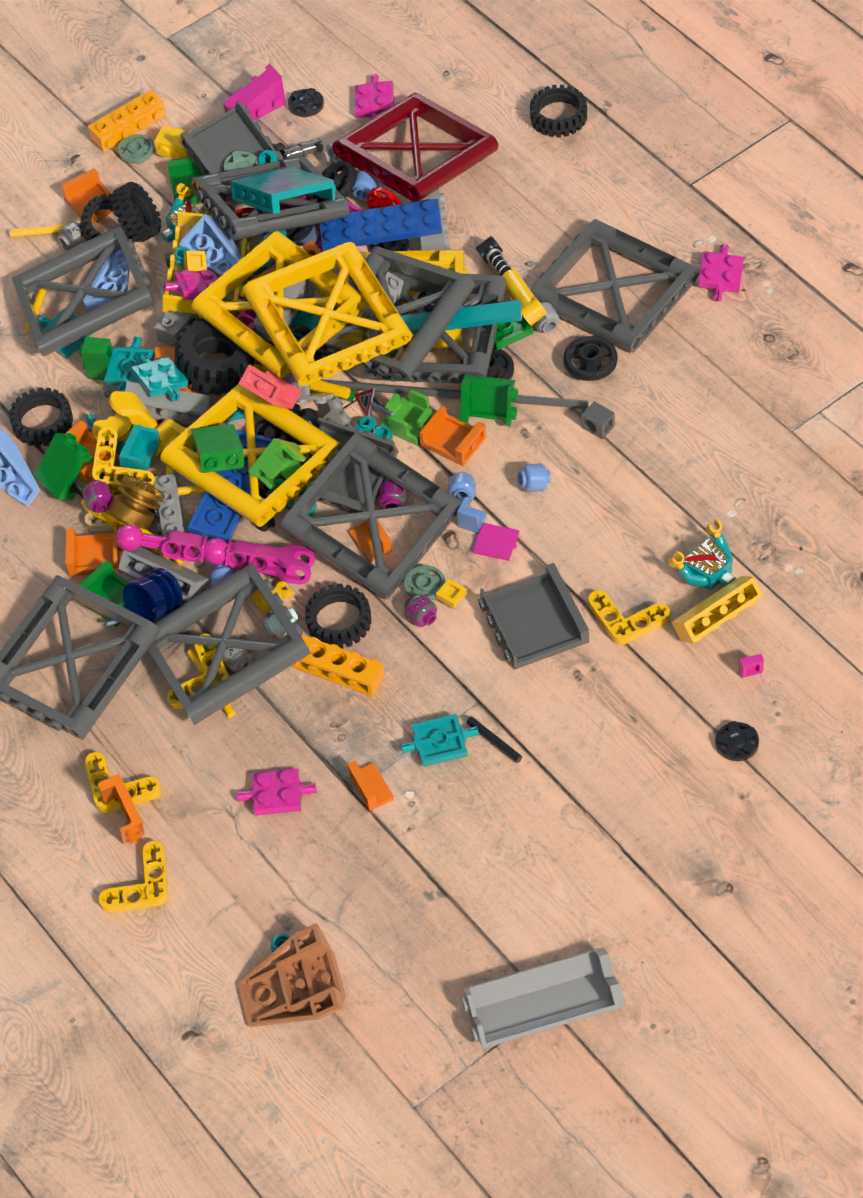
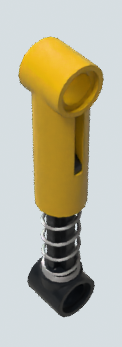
[476,236,547,326]

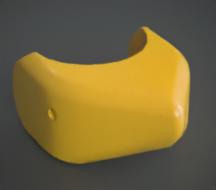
[92,391,158,442]

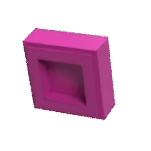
[739,654,764,678]

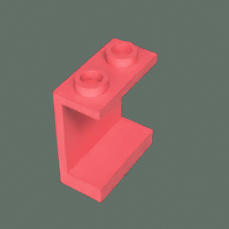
[239,365,302,409]

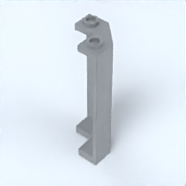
[461,947,625,1049]

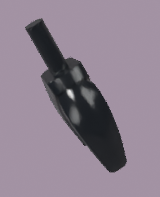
[285,224,313,241]

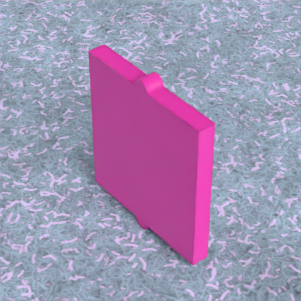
[473,523,520,561]

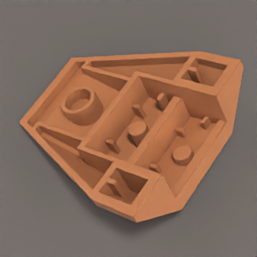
[237,923,346,1027]

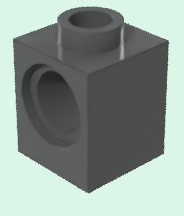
[581,401,615,439]

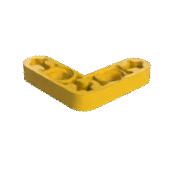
[92,427,155,489]
[588,590,670,645]
[167,634,229,710]
[85,752,161,813]
[99,841,168,913]

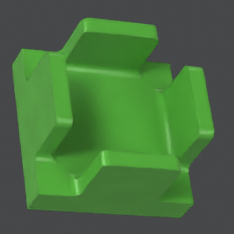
[380,389,436,446]
[248,438,306,490]

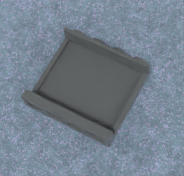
[180,100,284,203]
[304,417,399,513]
[478,563,589,669]

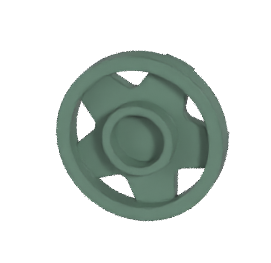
[118,134,154,164]
[223,151,260,172]
[404,565,445,601]

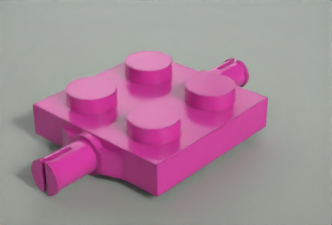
[355,74,394,119]
[698,244,744,302]
[164,270,218,299]
[237,768,317,816]

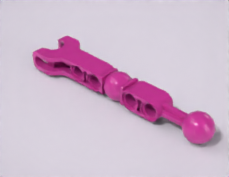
[116,524,316,585]

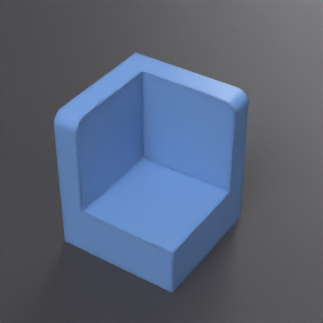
[457,497,487,534]

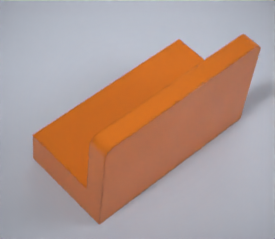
[349,511,392,562]
[347,760,394,811]

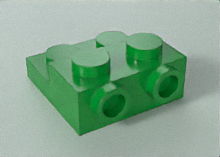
[493,316,534,350]

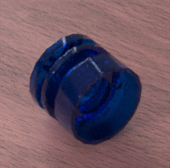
[123,568,183,623]

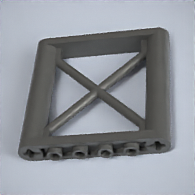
[192,156,349,240]
[531,219,699,353]
[12,225,155,357]
[317,247,475,382]
[363,271,507,384]
[280,432,463,600]
[148,563,311,725]
[0,575,160,740]

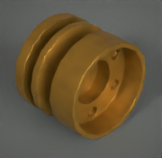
[108,475,165,530]

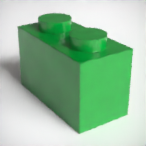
[79,336,113,380]

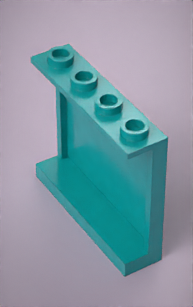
[230,167,336,214]

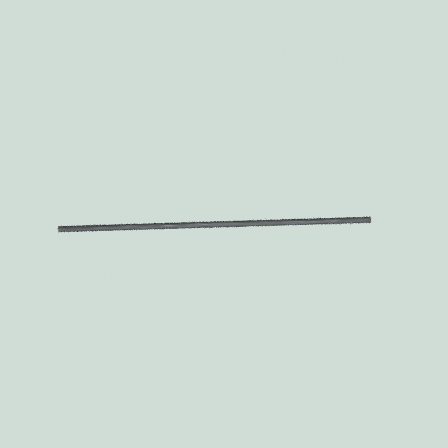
[321,379,589,409]

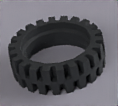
[530,84,587,138]
[111,182,162,242]
[80,194,141,244]
[9,387,73,447]
[305,584,372,648]

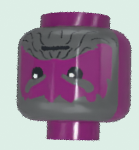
[82,480,113,513]
[378,480,407,509]
[404,594,437,627]

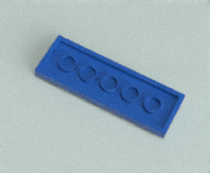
[320,199,442,252]
[187,429,273,544]

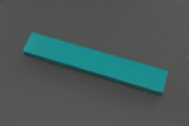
[401,300,522,335]

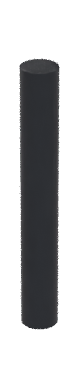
[466,716,522,763]

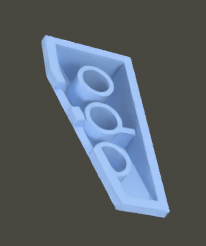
[179,214,242,276]
[83,249,130,312]
[0,430,41,506]

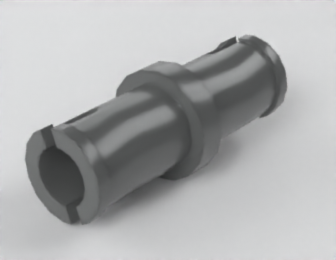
[283,138,323,159]

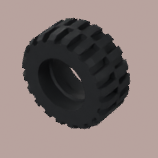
[175,318,254,396]

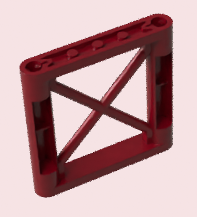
[332,92,498,202]

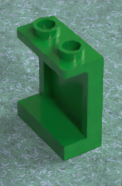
[167,157,203,205]
[460,374,518,427]
[191,424,244,473]
[34,433,94,500]
[79,560,147,627]

